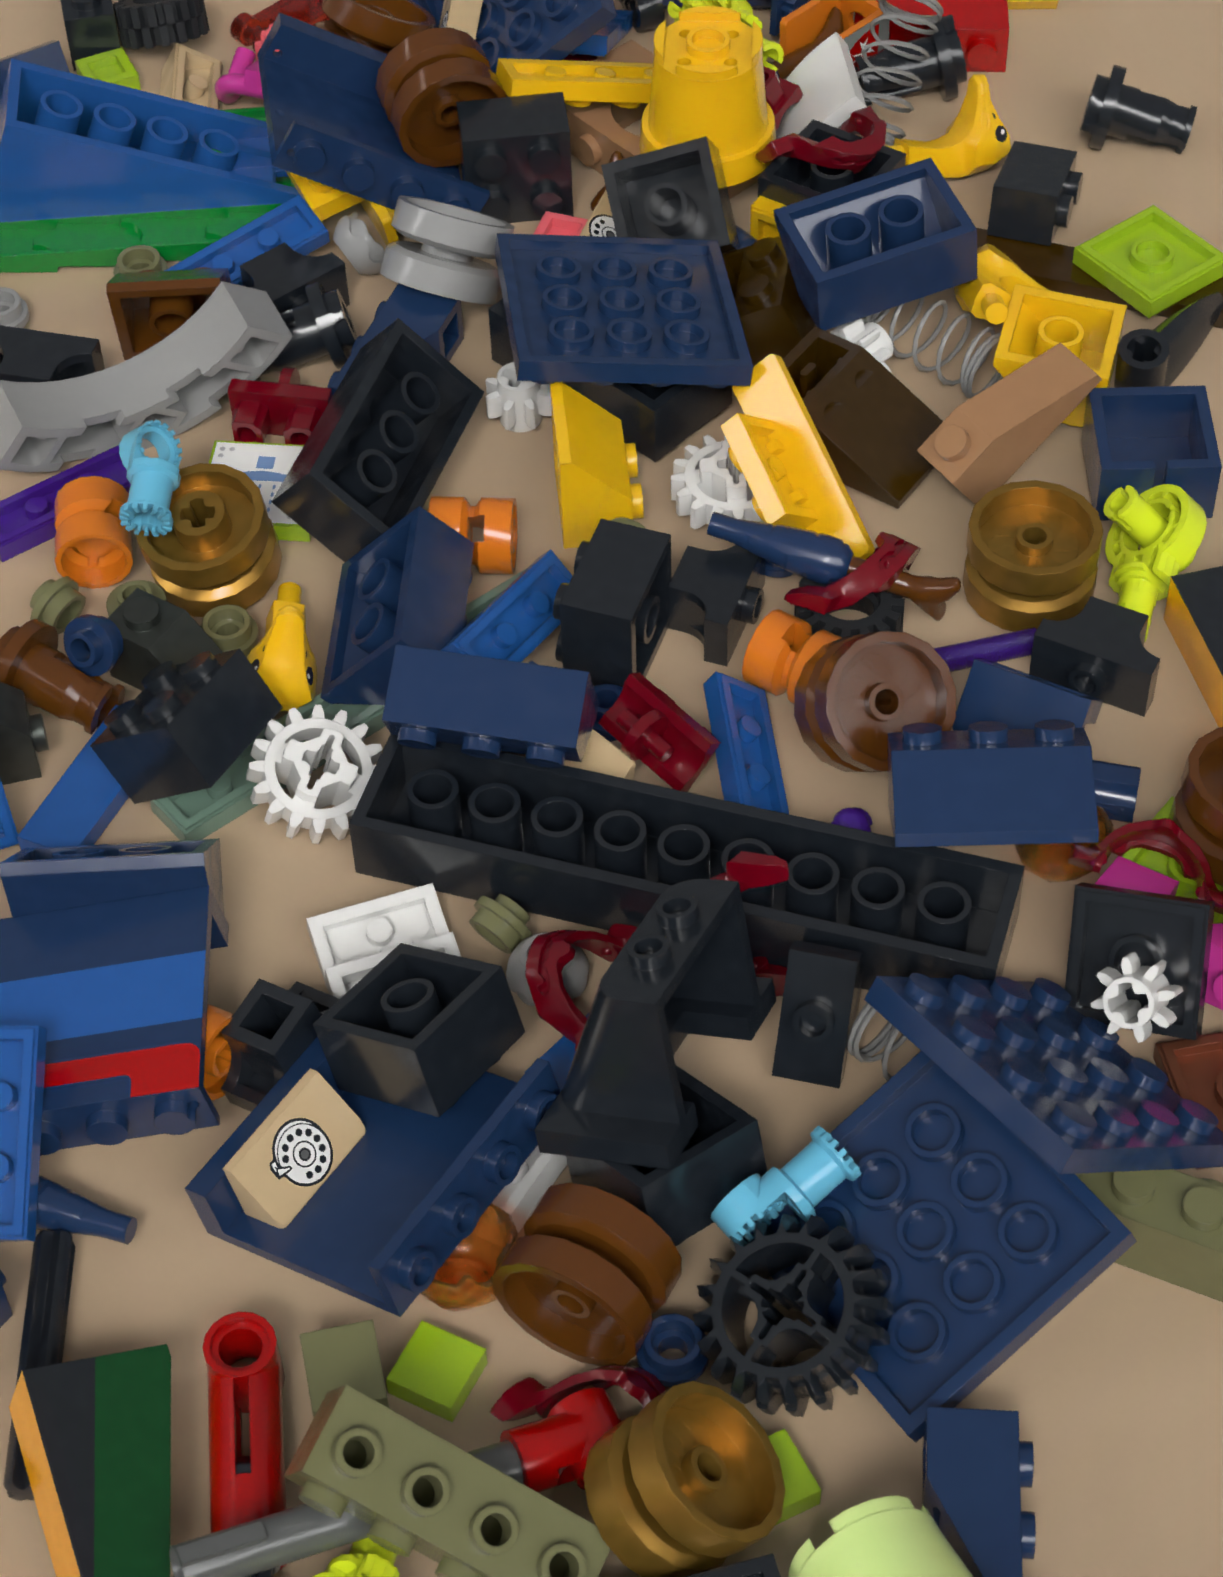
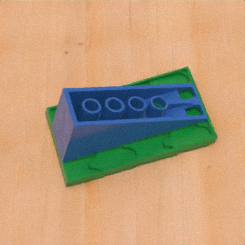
[0,58,323,272]

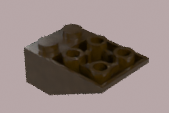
[722,236,815,367]
[783,326,943,509]

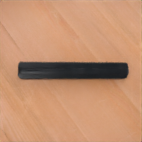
[3,1229,76,1501]

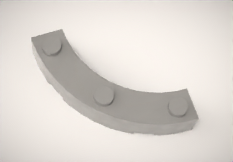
[0,281,293,472]

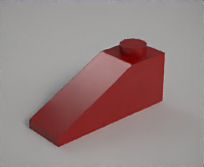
[854,0,1009,72]

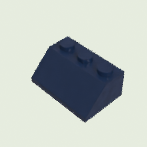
[774,158,977,330]
[320,506,474,705]
[382,644,599,768]
[888,719,1099,847]
[0,838,224,917]

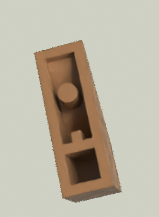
[917,343,1102,504]

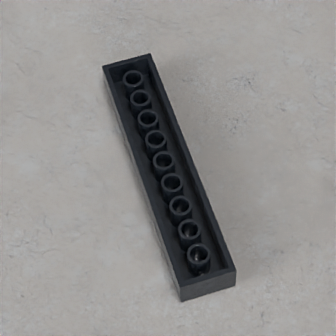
[349,734,1025,990]

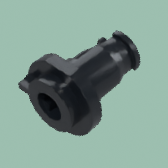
[855,14,967,106]
[1080,64,1197,154]
[255,282,357,381]

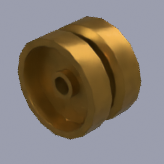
[136,463,282,617]
[963,480,1104,632]
[583,1381,785,1577]

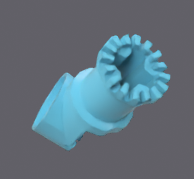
[119,420,182,537]
[710,1125,862,1243]

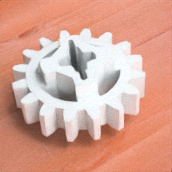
[671,435,765,537]
[246,705,383,844]

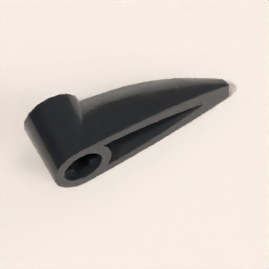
[1114,292,1223,388]

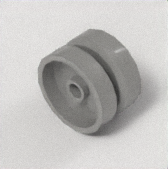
[380,196,515,304]

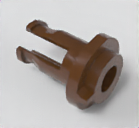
[0,619,125,735]

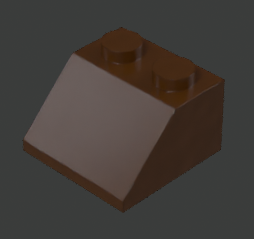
[106,267,231,360]

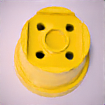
[639,6,776,187]

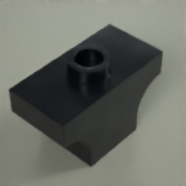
[240,242,350,313]
[0,325,105,382]
[668,545,766,667]
[1029,596,1160,717]
[772,940,865,1089]
[221,978,339,1112]

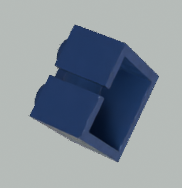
[1081,385,1222,521]

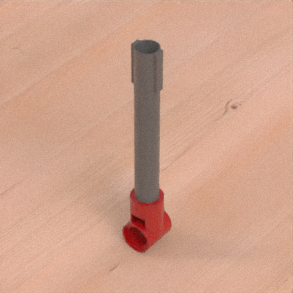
[169,1387,622,1577]

